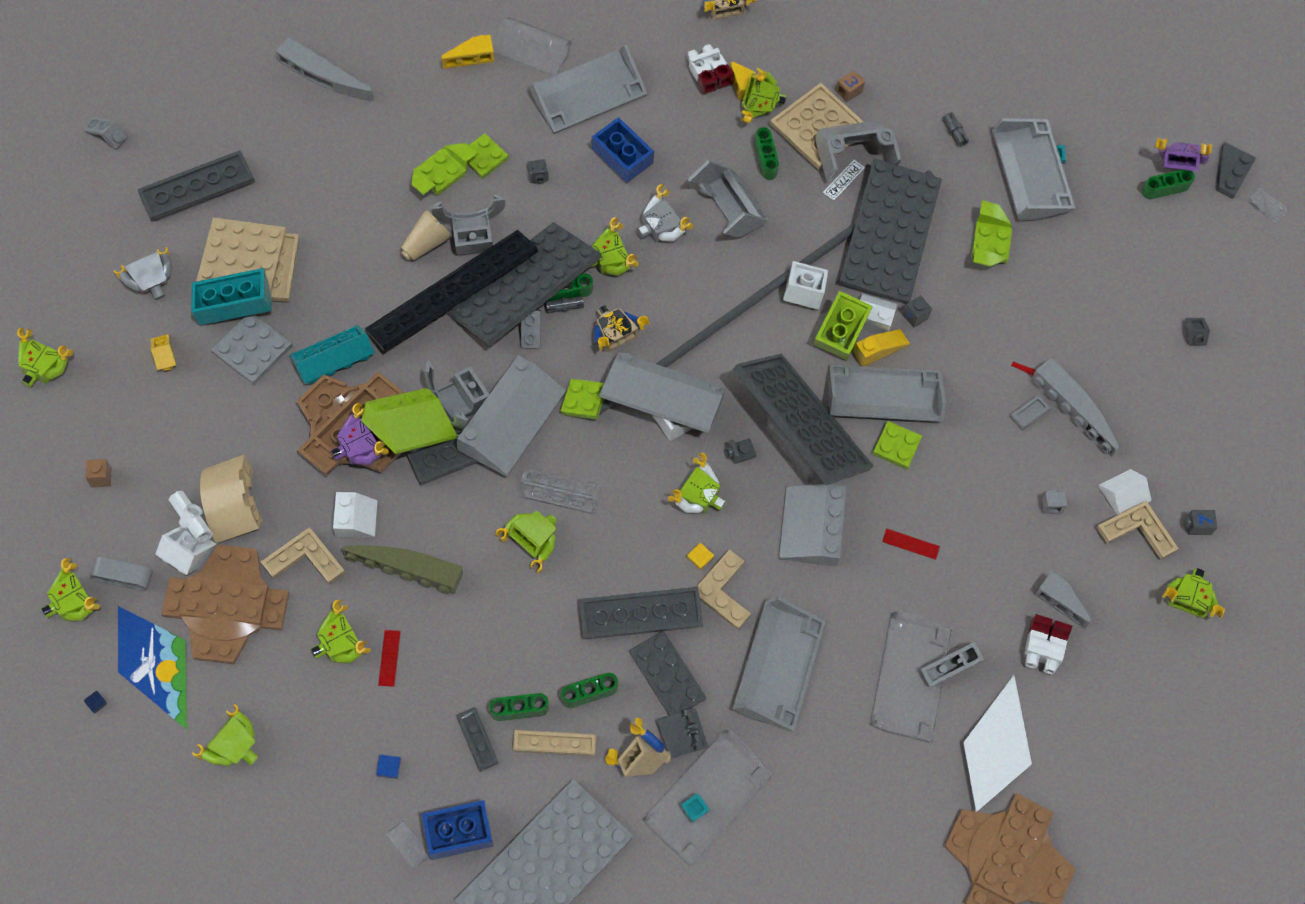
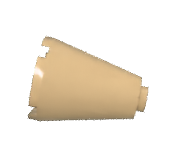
[401,210,451,261]

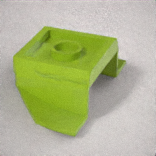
[412,143,478,196]
[971,200,1012,267]

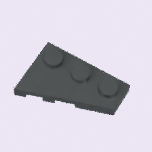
[1217,142,1256,199]

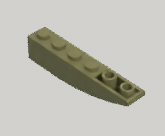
[342,545,463,594]

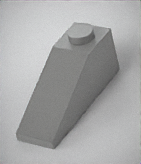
[1035,571,1092,629]
[921,642,984,687]

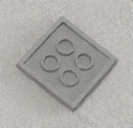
[211,314,293,385]

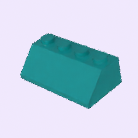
[191,268,272,325]
[289,325,374,384]

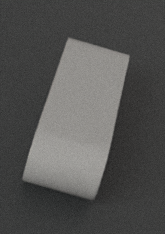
[90,557,153,591]

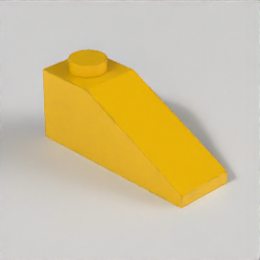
[441,35,494,69]
[853,329,910,366]

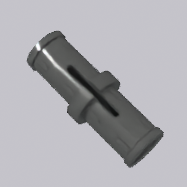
[943,112,969,147]
[546,296,584,313]

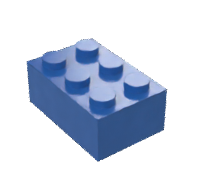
[592,117,654,183]
[422,800,493,860]

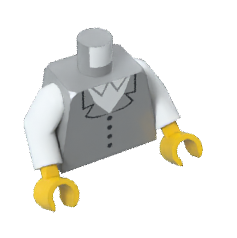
[637,184,693,242]

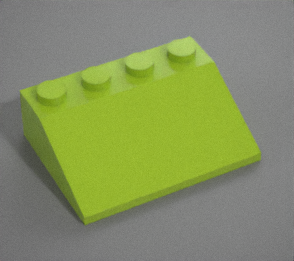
[361,388,457,454]

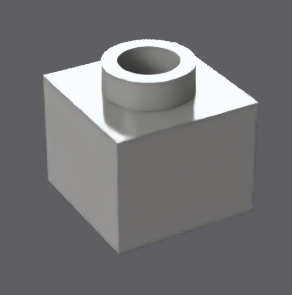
[1042,490,1067,514]

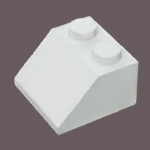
[783,261,828,310]
[860,293,897,334]
[333,492,378,538]
[155,526,217,575]

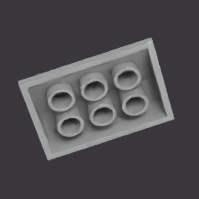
[779,484,846,567]

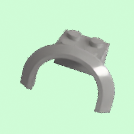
[431,194,505,255]
[425,360,489,430]

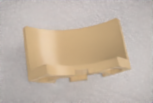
[200,454,262,543]

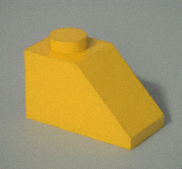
[730,62,756,100]
[151,334,176,371]

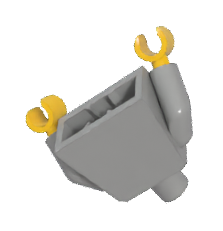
[114,247,172,300]

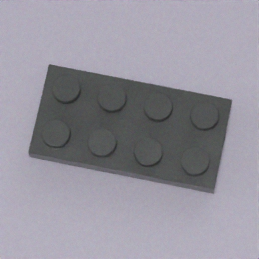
[629,631,706,716]

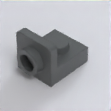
[527,159,549,183]
[1185,317,1210,346]
[726,438,756,464]

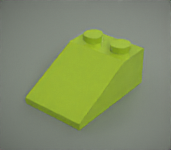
[814,291,873,361]

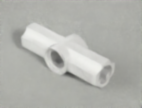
[169,491,213,543]

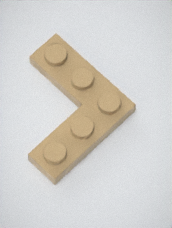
[1097,501,1179,560]
[261,527,345,584]
[697,549,751,630]

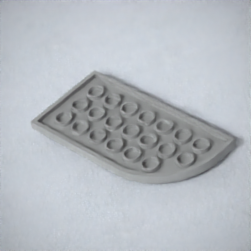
[455,779,633,904]

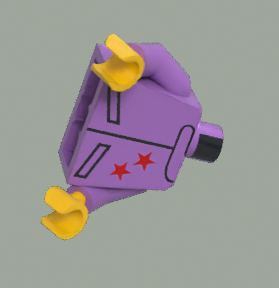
[1155,137,1212,171]
[331,403,389,465]

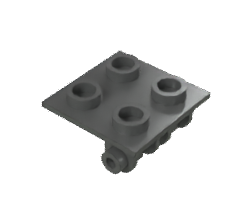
[657,708,708,759]

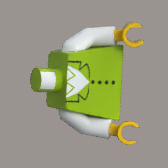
[668,453,726,513]

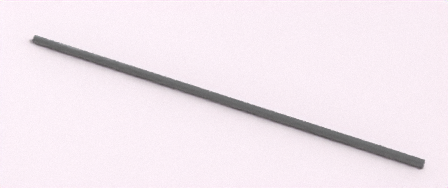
[599,170,933,415]

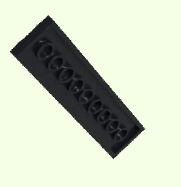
[365,230,539,352]

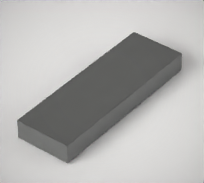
[456,707,499,772]

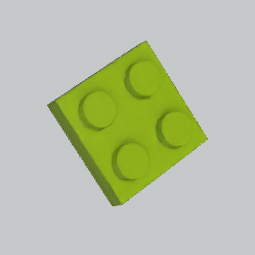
[467,133,509,179]
[560,379,604,420]
[872,421,922,470]

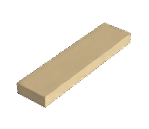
[513,730,596,756]

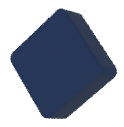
[84,691,107,714]

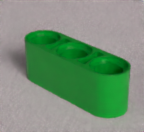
[754,127,779,180]
[1142,169,1195,199]
[545,273,593,303]
[561,672,618,708]
[489,693,549,721]

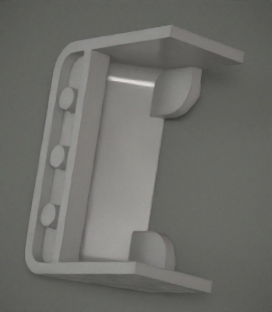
[815,121,902,181]
[688,160,769,238]

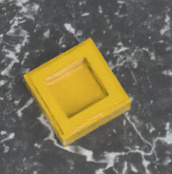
[686,542,715,571]

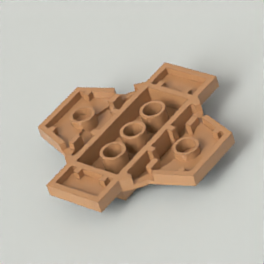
[297,372,404,476]
[161,544,289,664]
[944,793,1076,904]

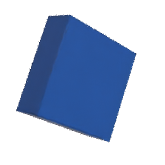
[376,755,401,779]

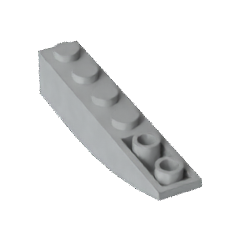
[276,37,374,101]
[1032,358,1119,457]

